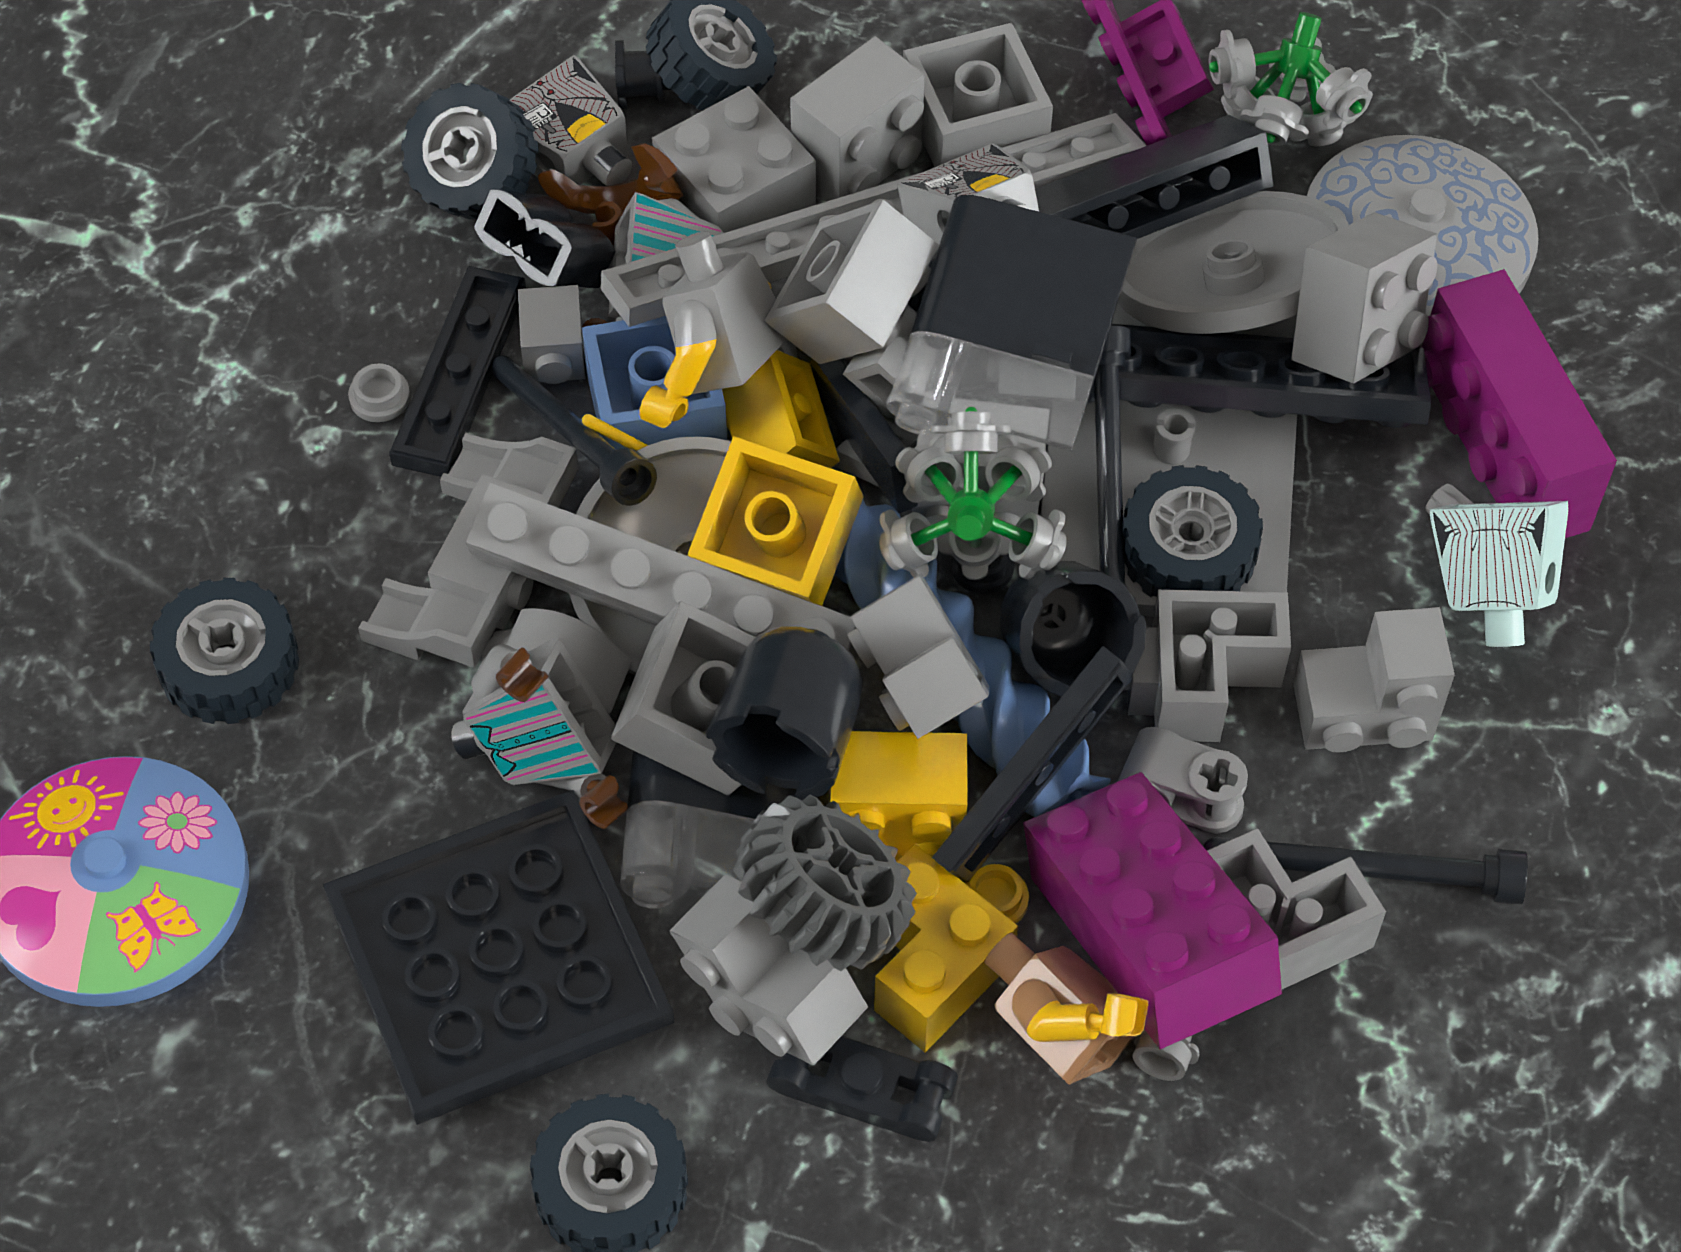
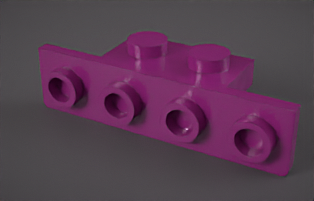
[1081,0,1214,146]

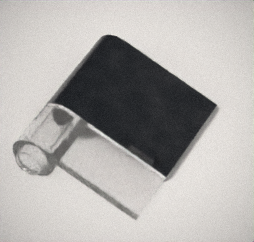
[887,195,1137,451]
[620,750,829,908]

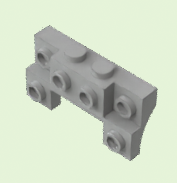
[358,433,579,668]

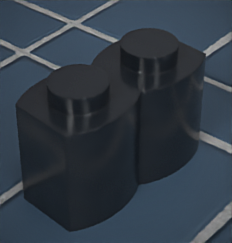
[474,190,616,289]

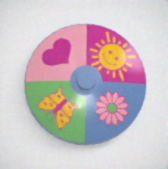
[0,756,249,1007]

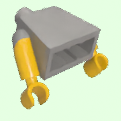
[639,231,787,428]

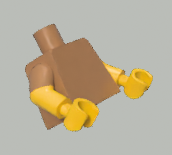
[985,933,1148,1084]

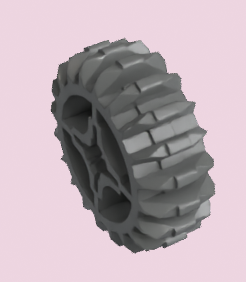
[732,795,917,971]

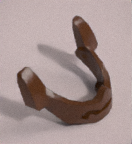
[538,143,683,214]

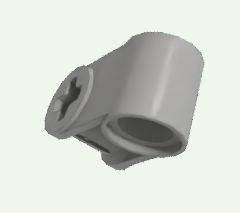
[1118,727,1248,834]

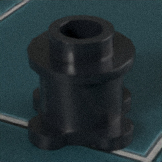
[615,40,672,109]

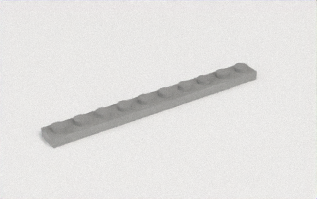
[601,113,1147,327]

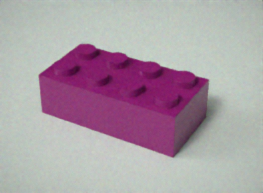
[1421,269,1617,538]
[1023,772,1282,1050]

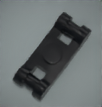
[766,1036,958,1142]

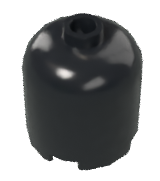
[1000,561,1146,697]
[706,626,863,800]

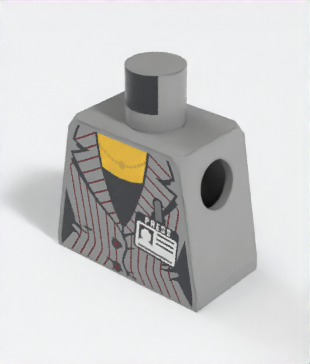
[509,55,632,186]
[897,143,1039,244]

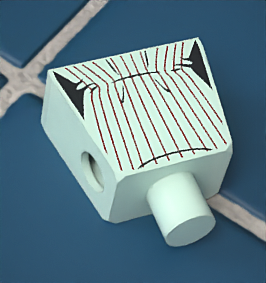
[1430,501,1568,647]

